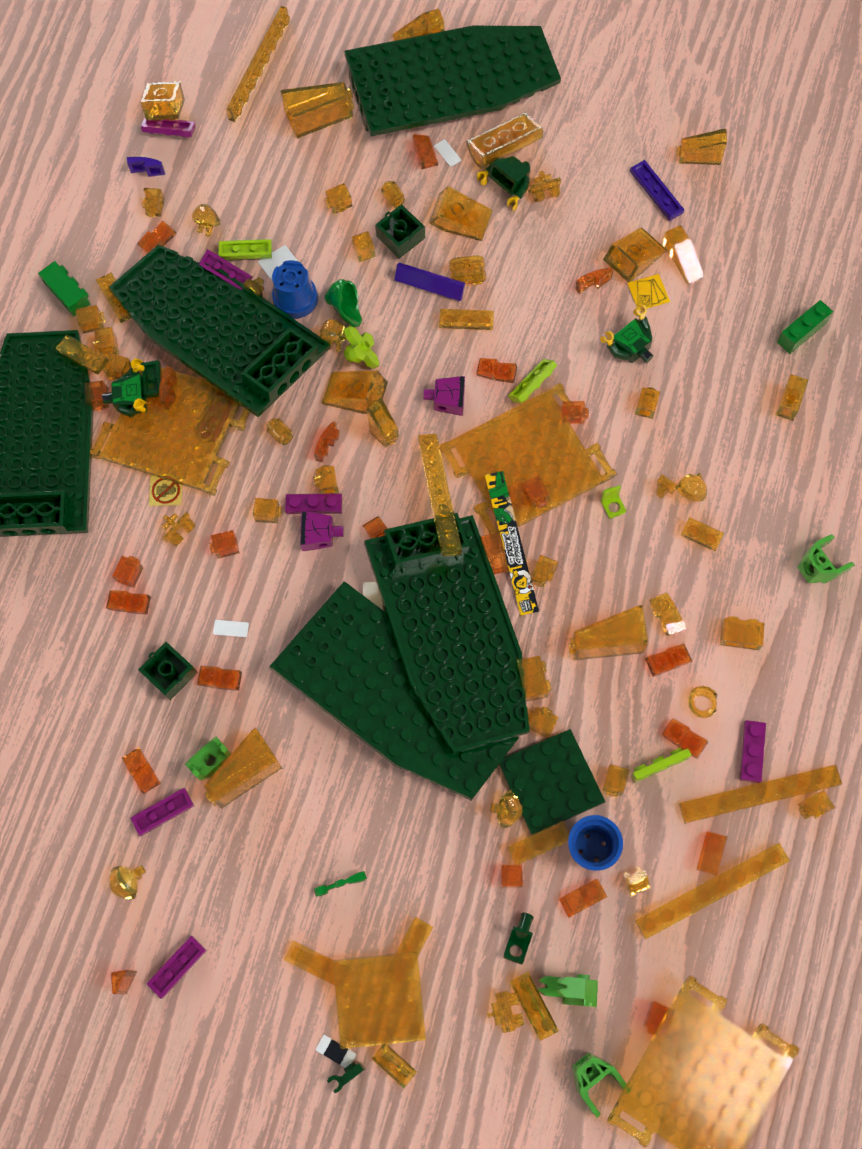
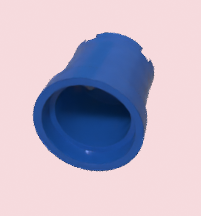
[272,260,318,319]
[568,815,623,871]

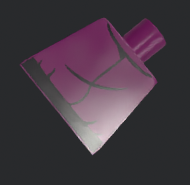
[423,376,465,416]
[300,511,344,551]

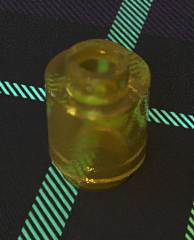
[381,181,405,208]
[266,418,294,445]

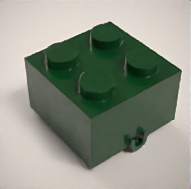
[375,204,426,259]
[138,642,198,701]

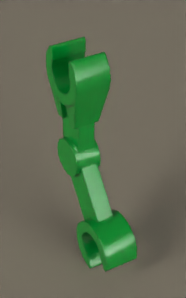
[314,871,367,897]

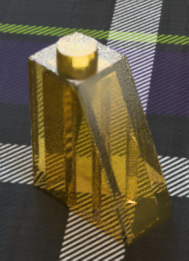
[676,129,727,165]

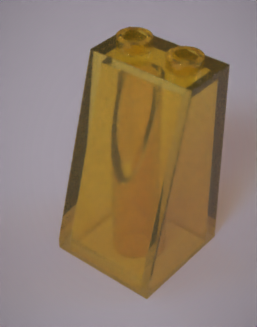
[280,82,354,139]
[568,605,648,660]
[204,728,282,808]

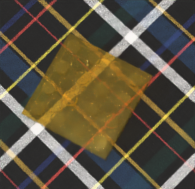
[333,951,426,1049]

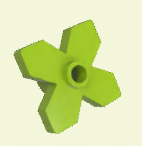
[344,326,380,369]

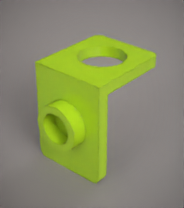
[601,485,626,519]

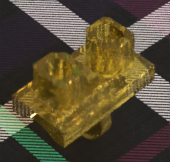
[528,171,561,202]
[162,512,196,546]
[487,991,524,1033]

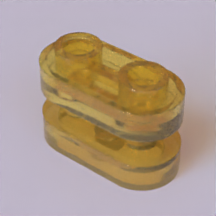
[449,255,486,285]

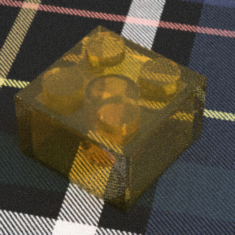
[141,82,185,121]

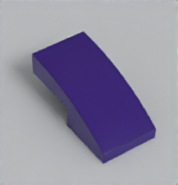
[127,157,165,177]

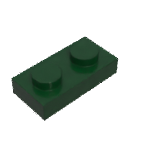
[141,360,163,398]

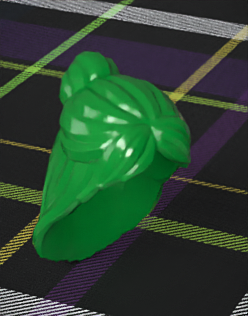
[324,279,362,327]

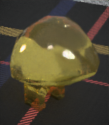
[192,204,221,237]
[319,319,347,352]
[676,473,707,502]
[490,790,523,829]
[109,865,146,900]

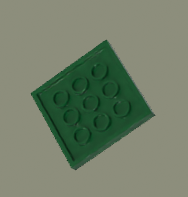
[499,729,606,836]

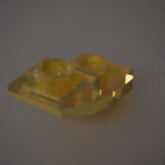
[649,592,686,636]

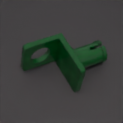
[503,912,534,965]

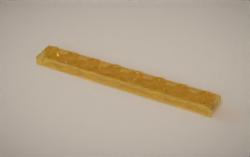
[226,6,290,122]
[418,434,462,557]
[679,765,842,824]
[635,842,790,940]

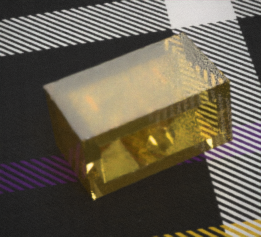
[775,374,808,421]
[720,616,765,650]
[517,655,551,702]

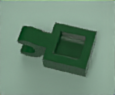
[327,1062,365,1093]

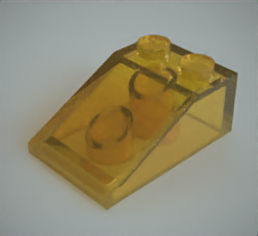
[429,186,493,241]
[603,227,667,283]
[322,370,388,414]

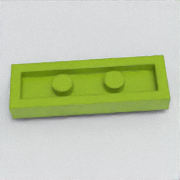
[218,239,272,260]
[508,359,557,403]
[631,748,692,783]

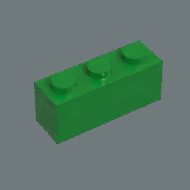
[38,261,91,316]
[777,300,834,354]

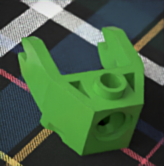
[797,534,855,583]
[185,737,231,781]
[538,974,598,1007]
[572,1052,630,1118]

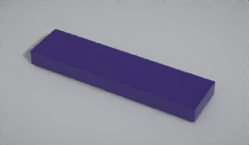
[630,160,685,221]
[394,262,466,301]

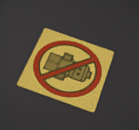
[149,475,183,506]

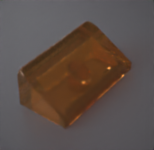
[412,134,438,169]
[111,970,137,995]

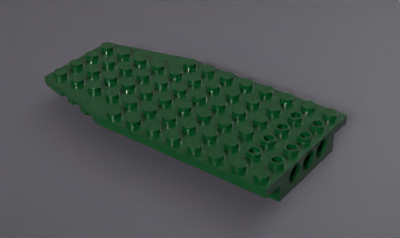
[344,25,561,136]
[109,244,330,417]
[0,330,94,537]
[364,513,530,754]
[269,581,519,801]

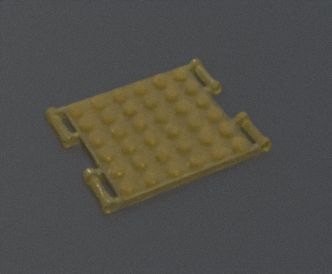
[90,362,250,496]
[439,383,617,540]
[607,975,799,1149]

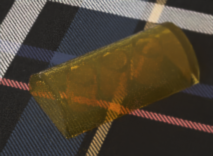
[466,112,543,168]

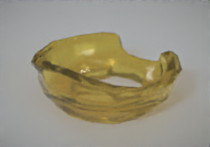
[688,685,718,718]

